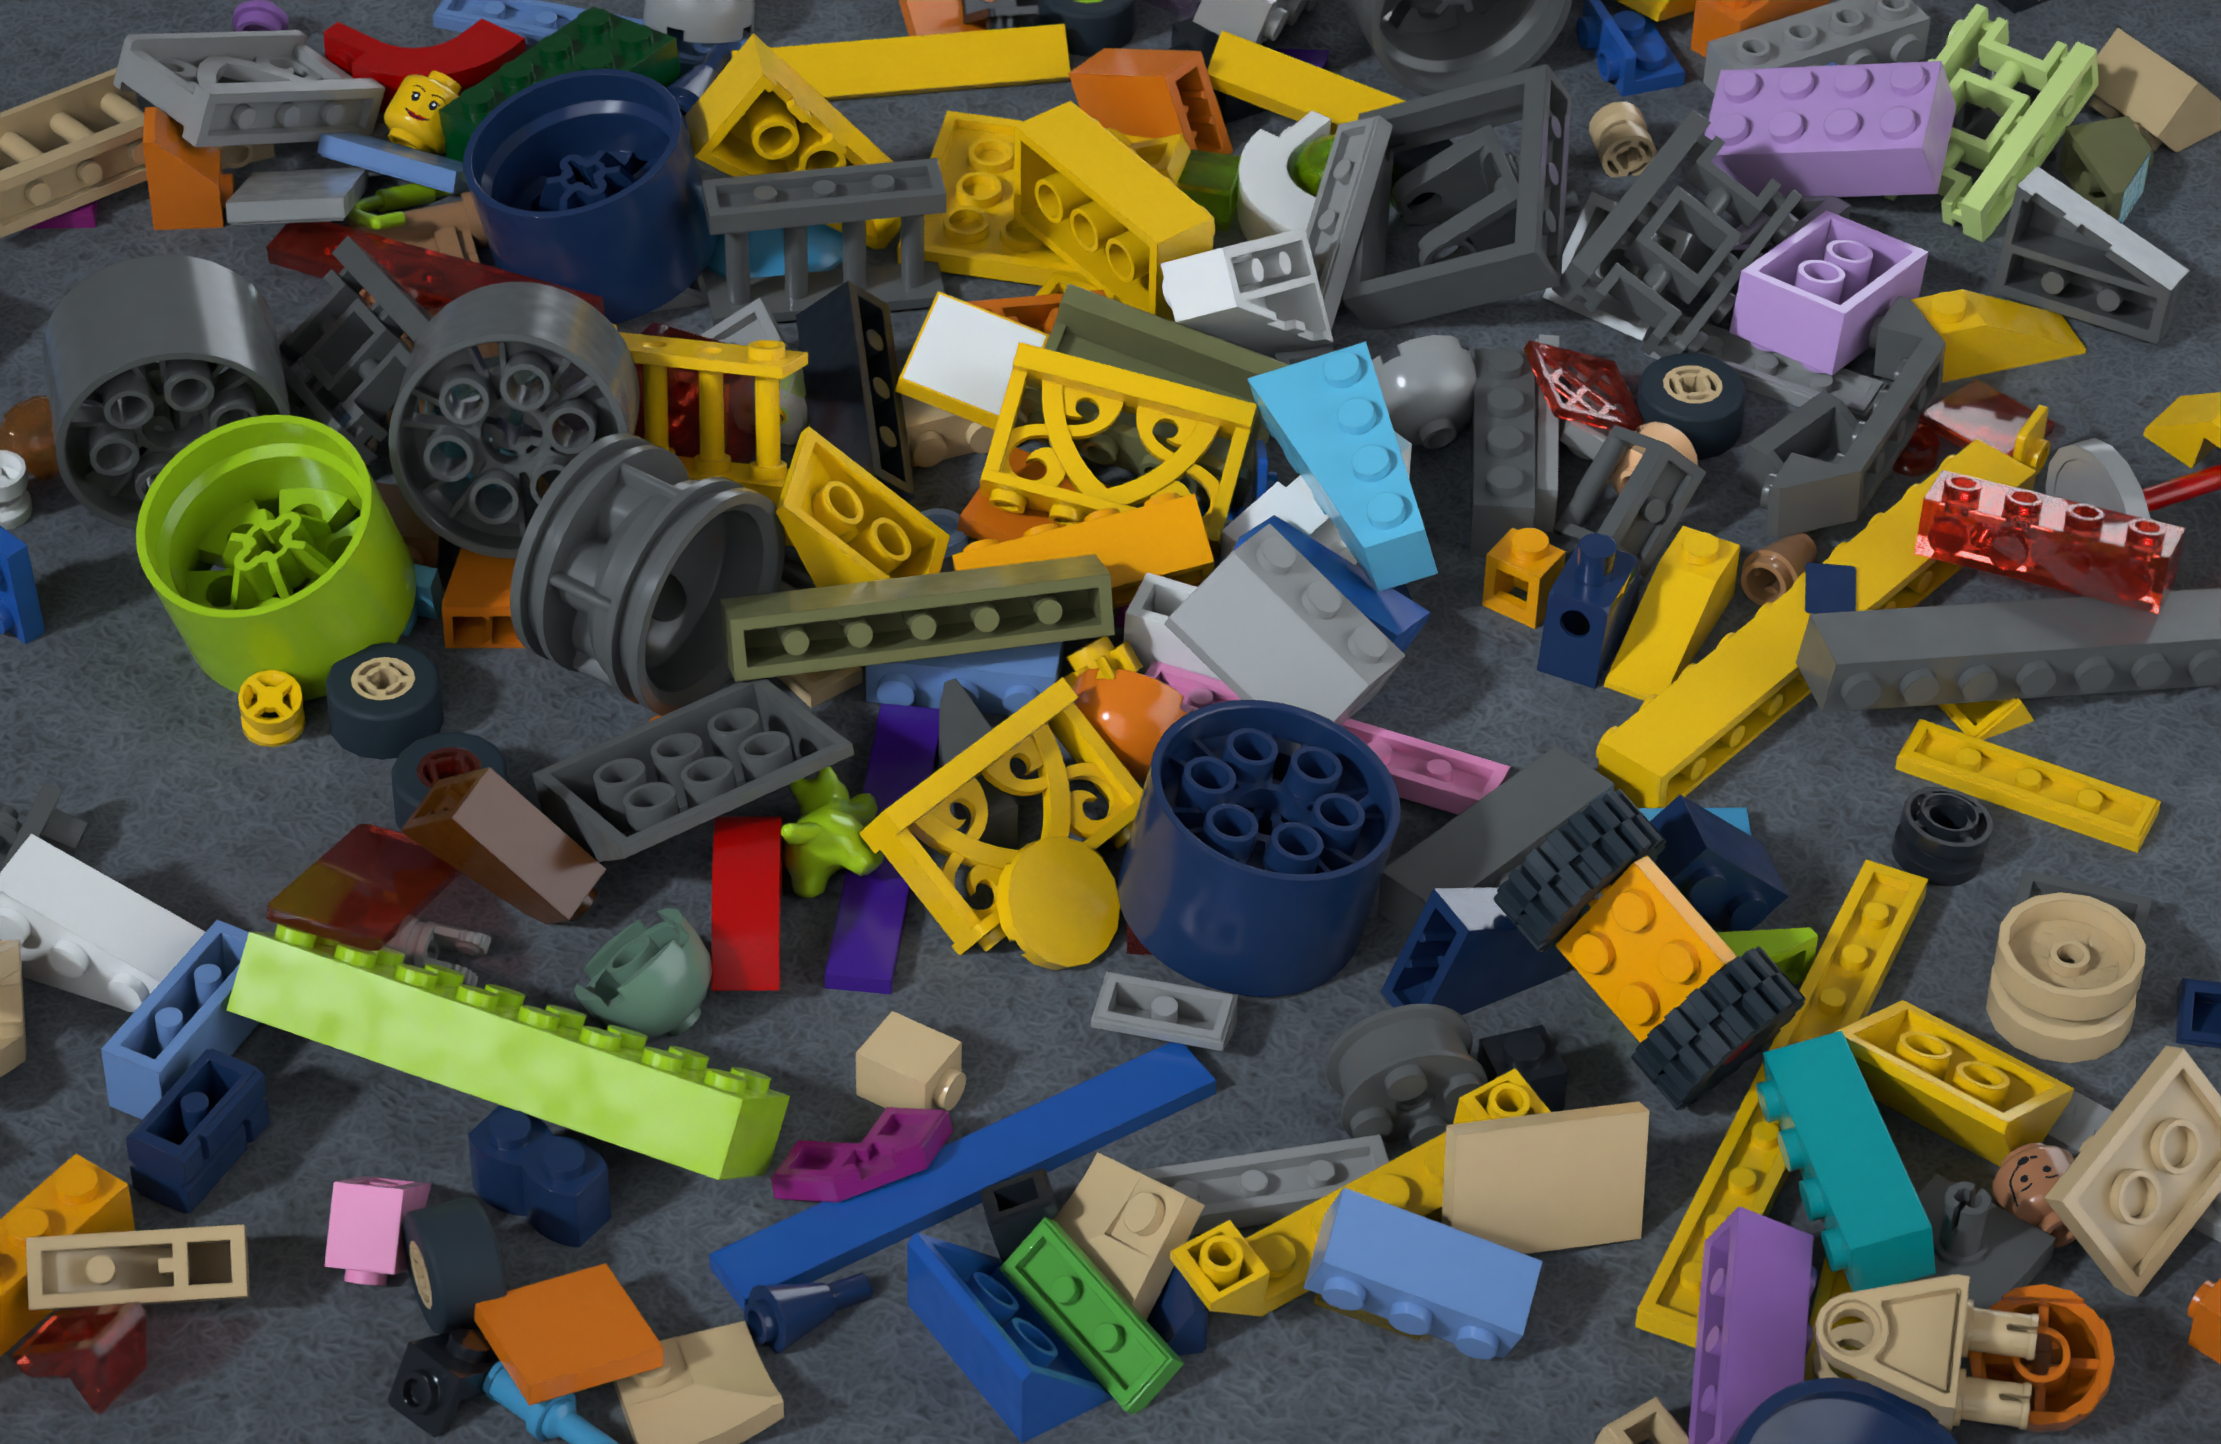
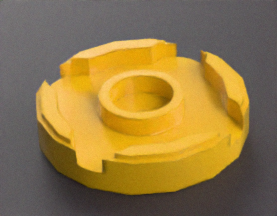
[996,836,1120,971]

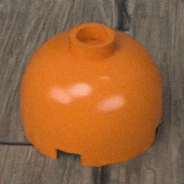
[1073,668,1194,783]
[1968,1284,2115,1434]

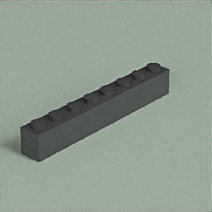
[1796,588,2221,713]

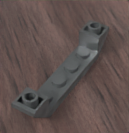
[1760,296,1946,538]

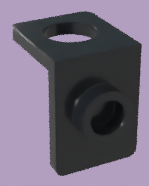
[962,0,1041,30]

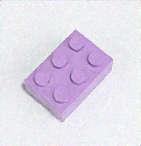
[1729,210,1929,376]

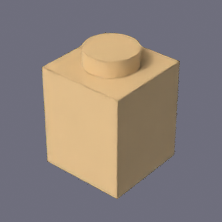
[856,1011,966,1111]

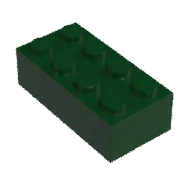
[439,7,681,162]

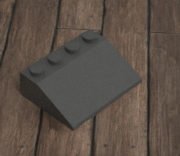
[532,678,854,862]

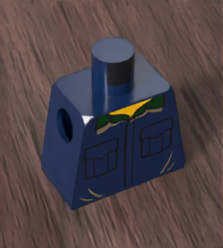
[1537,533,1640,689]

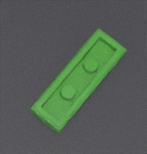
[999,1217,1185,1414]

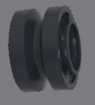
[1892,787,1993,886]

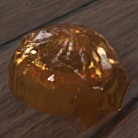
[0,395,60,480]

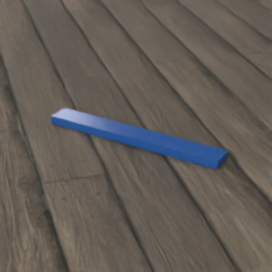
[709,1042,1216,1311]

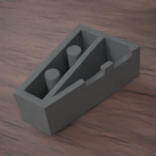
[1991,166,2190,344]

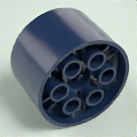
[463,69,717,324]
[1118,700,1401,997]

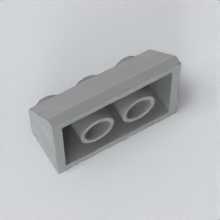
[1164,523,1406,725]

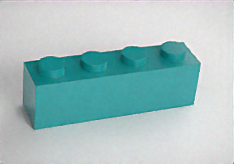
[1756,1031,1936,1292]

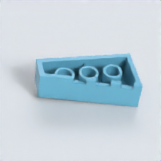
[1247,341,1438,592]

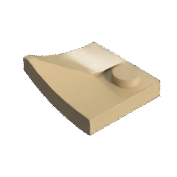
[1053,1152,1205,1320]
[613,1321,784,1444]

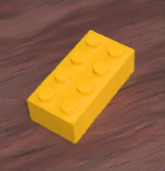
[1014,100,1215,325]

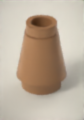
[1741,533,1817,606]

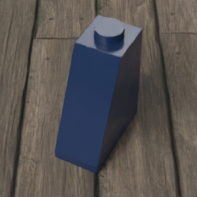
[1380,888,1570,1015]

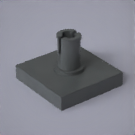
[1900,1173,2056,1309]

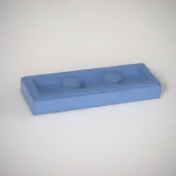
[317,132,469,194]

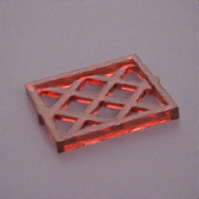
[1523,340,1644,431]

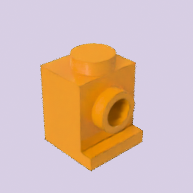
[1482,527,1566,629]

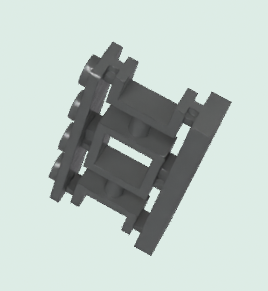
[1552,108,1802,357]
[276,236,432,465]

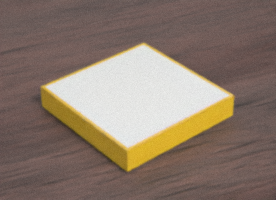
[895,291,1050,430]

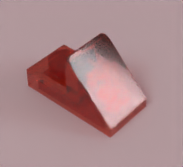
[12,1302,146,1414]

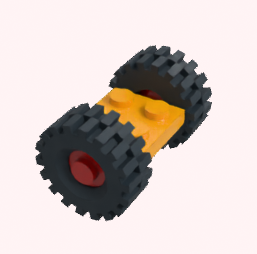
[1493,789,1806,1111]

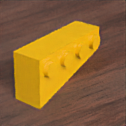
[685,33,901,249]

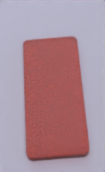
[265,824,462,951]

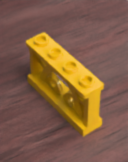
[980,342,1257,557]
[859,677,1143,955]

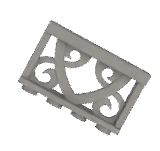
[113,30,385,147]

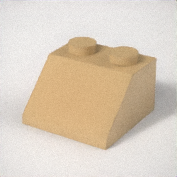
[2088,28,2221,153]

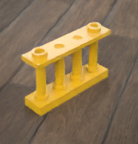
[587,323,808,507]

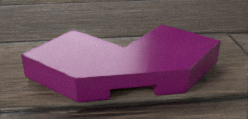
[770,1107,953,1202]

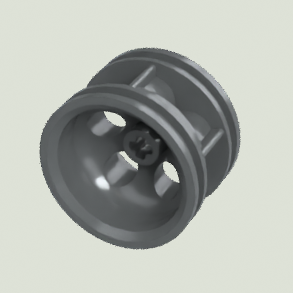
[510,433,785,716]

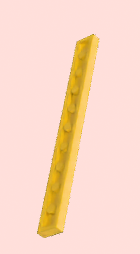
[1635,859,1928,1348]

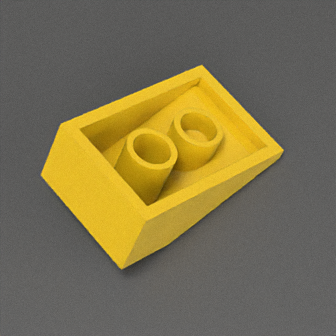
[775,426,950,588]

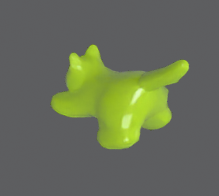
[781,766,884,898]

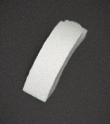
[1237,110,1331,241]

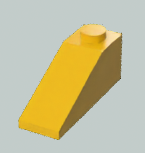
[1911,289,2086,383]
[1604,526,1740,701]

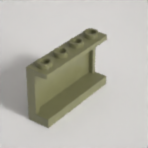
[1015,283,1289,507]

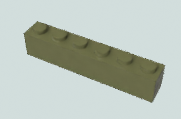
[720,554,1115,682]

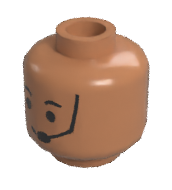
[1992,1143,2076,1248]

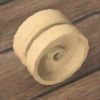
[1986,892,2146,1063]

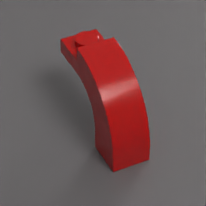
[323,19,526,113]
[711,816,784,991]

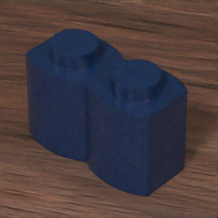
[468,1105,611,1247]

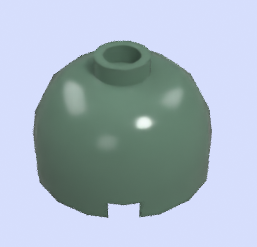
[574,908,712,1039]

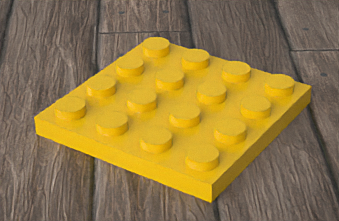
[897,110,1154,286]

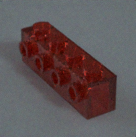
[1914,470,2186,614]

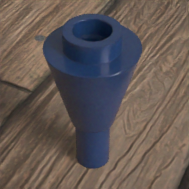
[666,44,731,130]
[744,1273,872,1354]

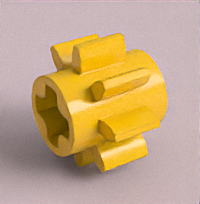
[1064,636,1143,689]

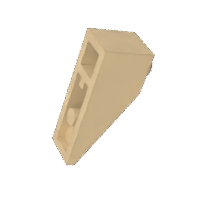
[26,1224,250,1310]

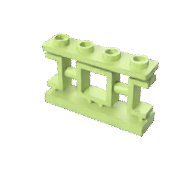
[1884,4,2099,242]

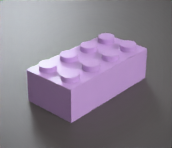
[1705,61,1956,198]

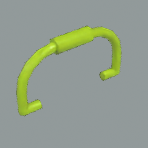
[346,183,461,230]

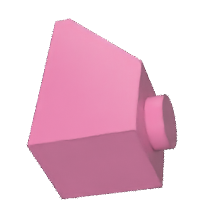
[325,1176,432,1285]

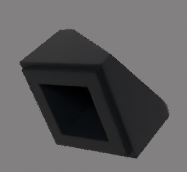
[979,1168,1060,1264]

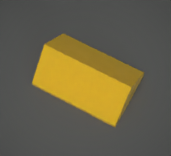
[1834,1000,2074,1167]

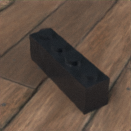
[796,281,916,502]

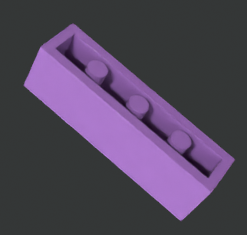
[1688,1206,1817,1444]

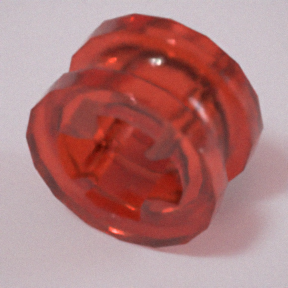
[1893,425,1940,476]

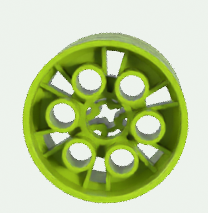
[136,415,416,701]

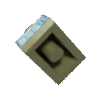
[2059,116,2154,223]

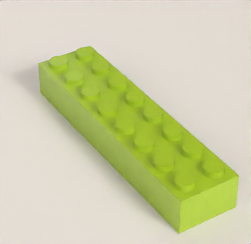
[226,923,790,1180]

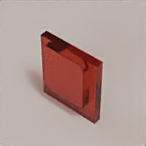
[1918,379,2055,458]

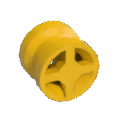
[238,670,306,747]

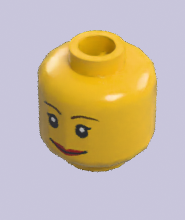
[384,71,461,155]

